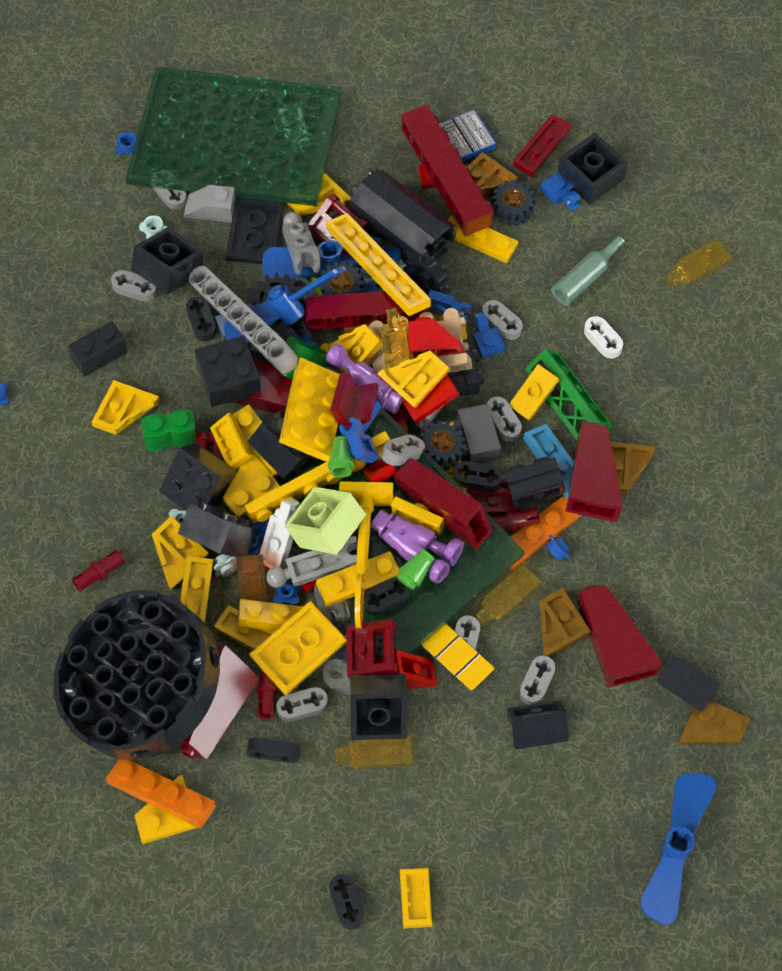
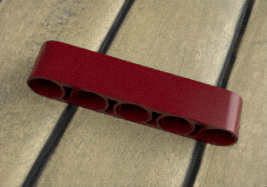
[303,290,429,330]

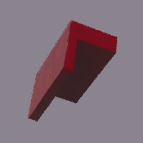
[330,372,378,427]

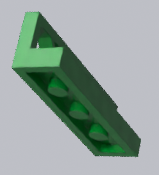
[525,349,613,440]

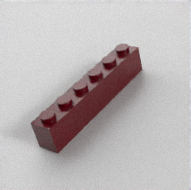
[401,105,494,236]

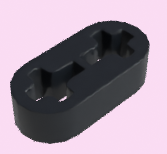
[186,297,216,342]
[453,461,503,492]
[364,577,411,616]
[246,737,300,763]
[330,874,364,930]

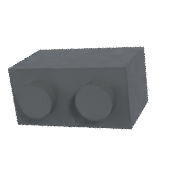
[454,404,501,463]

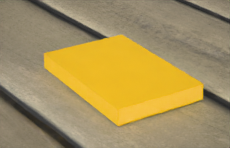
[249,601,347,696]

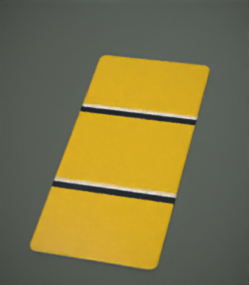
[421,622,494,690]

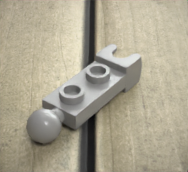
[283,212,320,275]
[266,536,358,588]

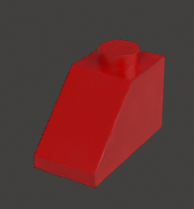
[408,317,465,358]
[377,650,437,689]

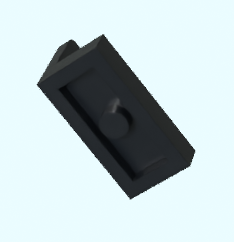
[657,655,720,712]
[507,700,569,749]

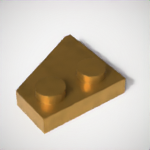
[468,152,518,196]
[611,442,655,494]
[540,588,591,658]
[678,701,750,745]

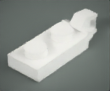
[258,498,300,569]

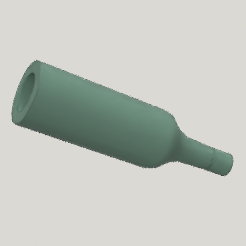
[551,236,625,306]

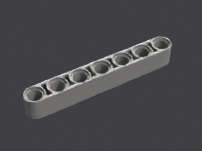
[189,266,298,373]

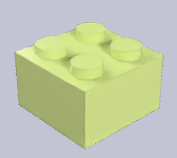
[284,487,366,555]

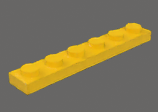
[326,213,431,316]
[244,431,390,524]

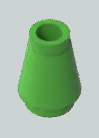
[328,436,354,478]
[396,549,434,590]

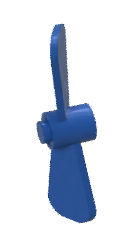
[262,240,401,281]
[224,266,347,344]
[640,773,717,925]

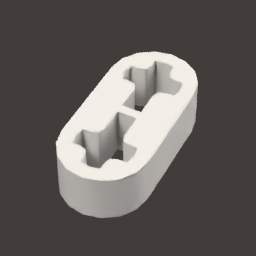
[584,316,623,358]

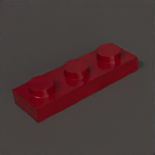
[512,114,572,177]

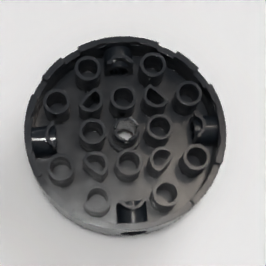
[54,590,220,760]

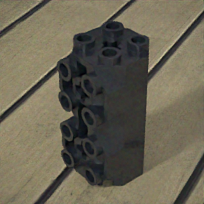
[350,168,457,262]

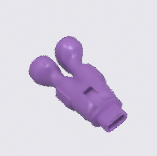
[324,344,404,414]
[370,510,464,584]

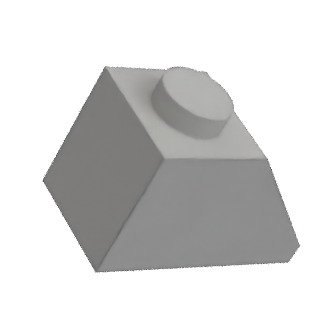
[184,185,235,222]

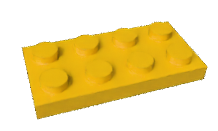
[279,357,340,462]

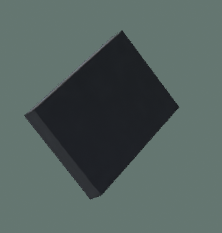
[226,196,284,264]

